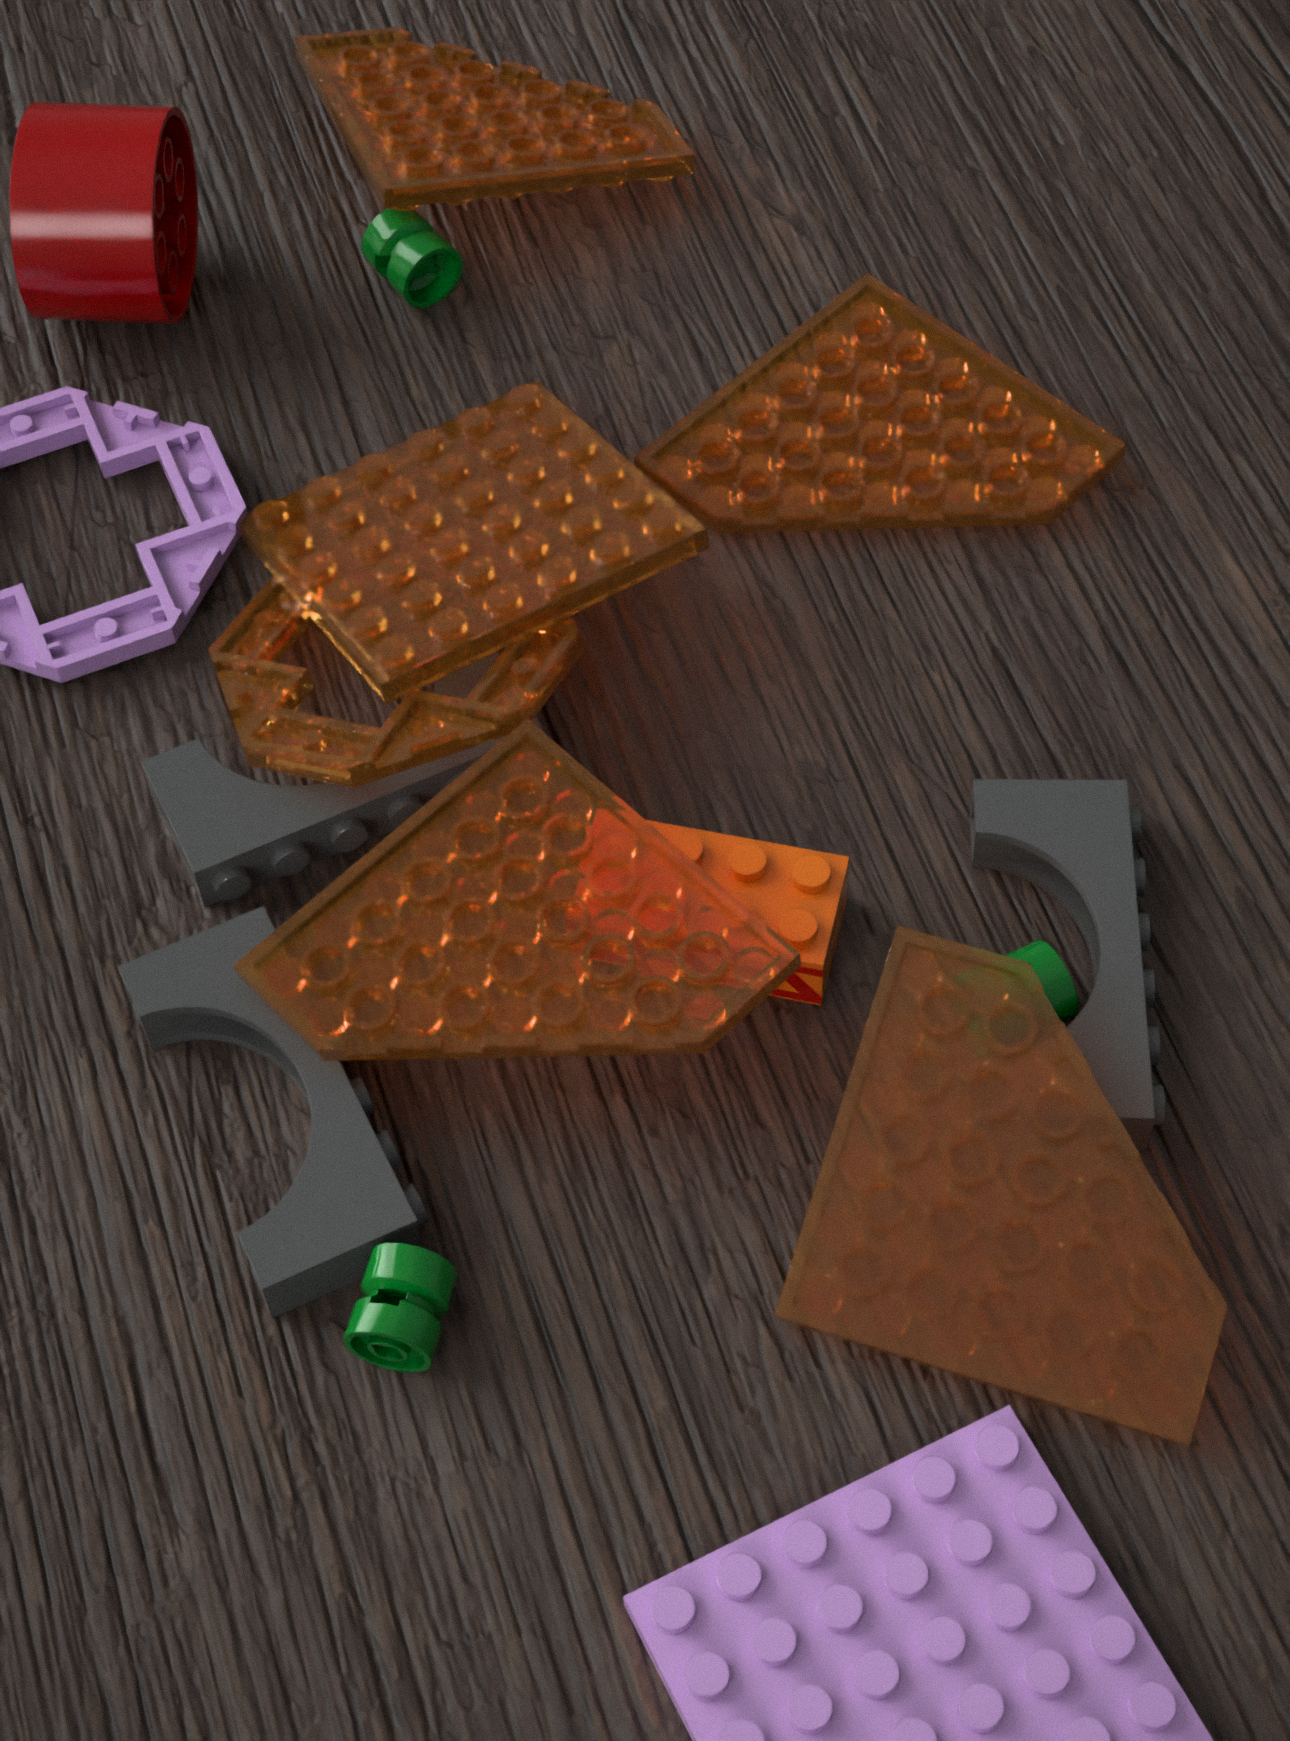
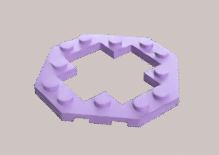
[0,386,250,683]

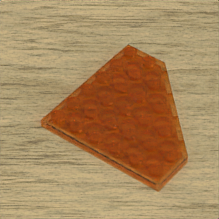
[295,27,695,211]
[634,273,1126,533]
[233,718,801,1061]
[775,926,1228,1448]

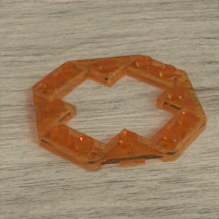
[208,525,584,788]

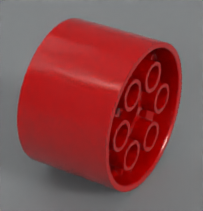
[9,102,199,324]

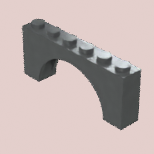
[141,625,548,908]
[970,779,1165,1150]
[117,906,428,1319]

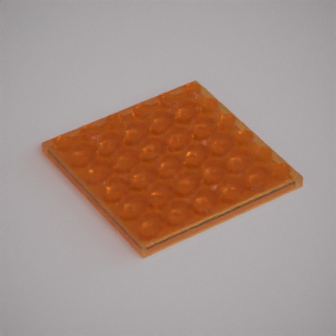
[239,381,710,704]

